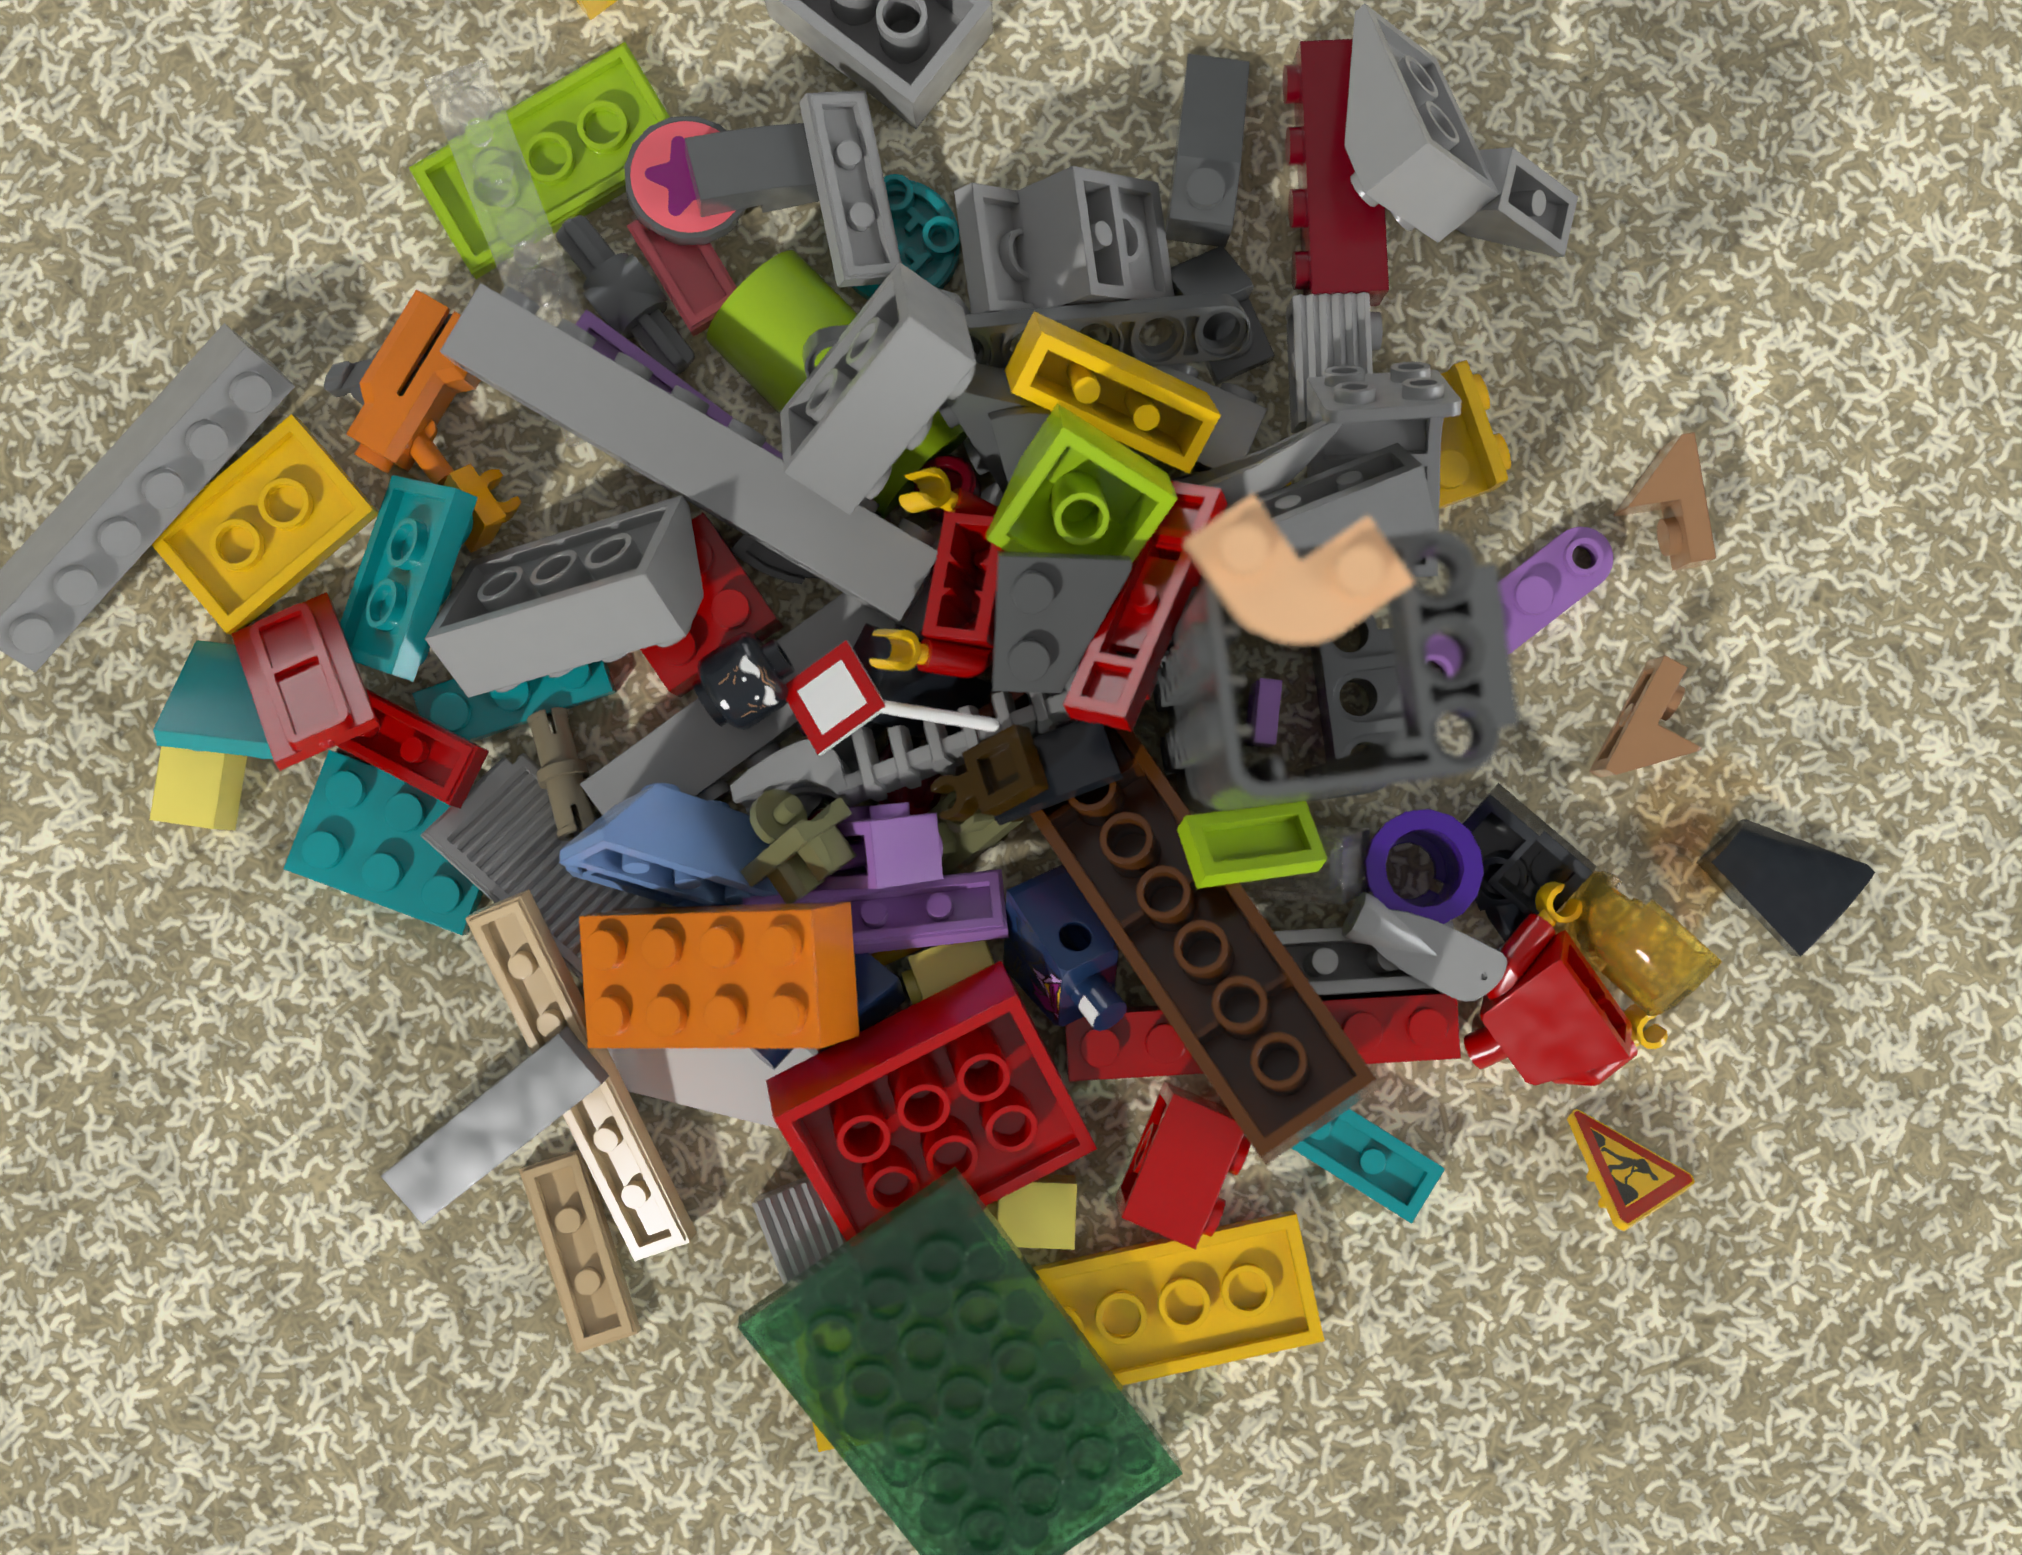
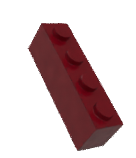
[1282,39,1389,306]

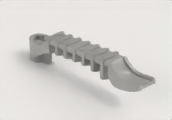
[730,645,1171,815]

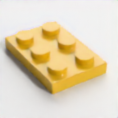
[152,414,379,635]

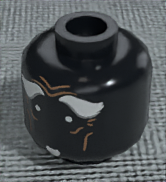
[693,632,795,730]

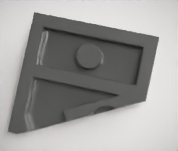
[992,551,1132,693]

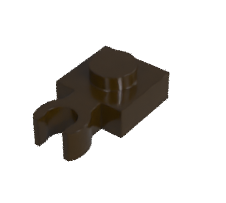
[930,724,1049,822]

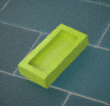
[1177,801,1328,888]

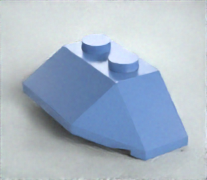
[560,783,778,907]

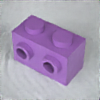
[814,802,943,890]

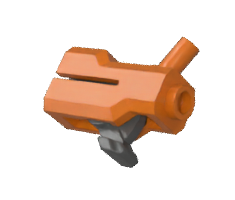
[324,290,481,485]

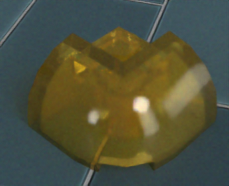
[1564,871,1723,1017]

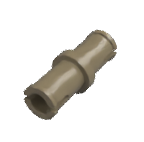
[527,707,595,841]

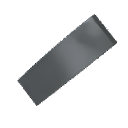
[685,123,819,217]

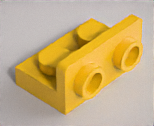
[1439,360,1511,509]

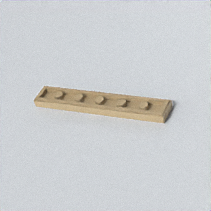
[465,889,697,1261]

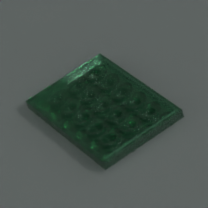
[737,1167,1183,1555]

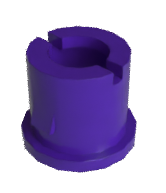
[1359,809,1484,924]

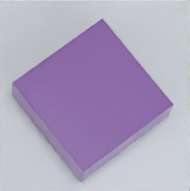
[1244,678,1283,748]

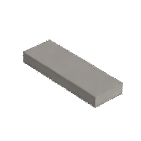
[799,90,901,288]

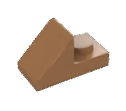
[1613,432,1716,571]
[1589,655,1702,777]

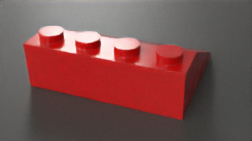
[766,960,1097,1269]

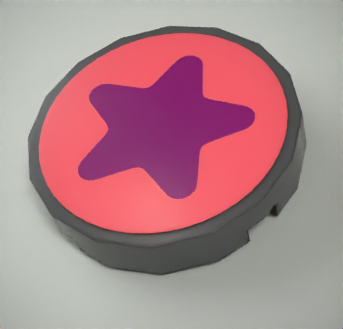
[624,116,747,246]

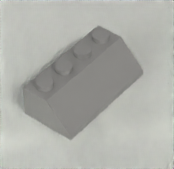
[425,495,704,698]

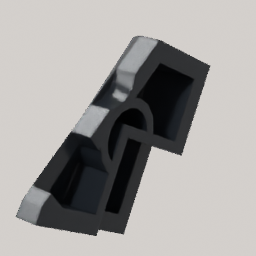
[1462,783,1596,951]
[1696,819,1876,957]

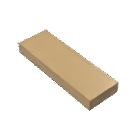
[519,1148,641,1354]

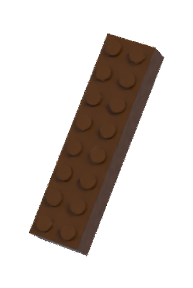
[979,692,1379,1164]

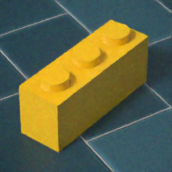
[1005,311,1221,474]

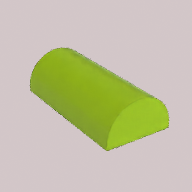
[707,250,968,519]

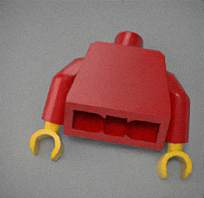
[869,467,1007,678]
[1464,882,1668,1086]

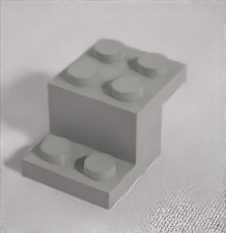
[954,166,1174,314]

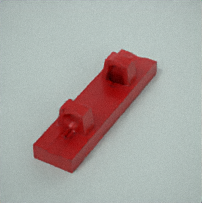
[1063,481,1228,731]

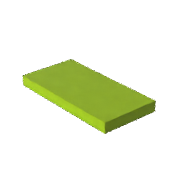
[408,42,670,279]

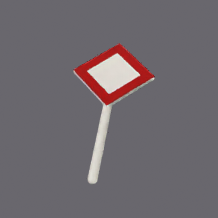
[786,640,999,756]

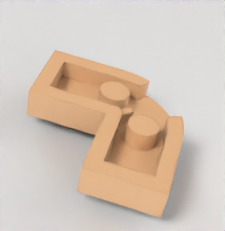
[1183,494,1415,645]

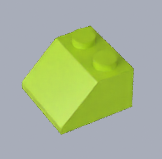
[986,403,1178,562]

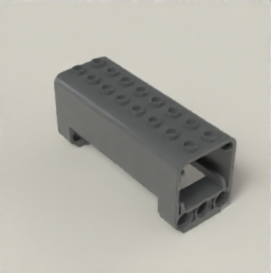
[1153,531,1519,814]

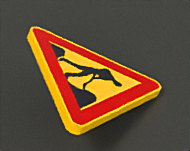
[1567,1109,1695,1231]

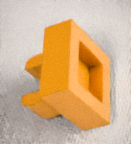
[443,463,521,553]

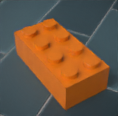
[579,902,859,1049]

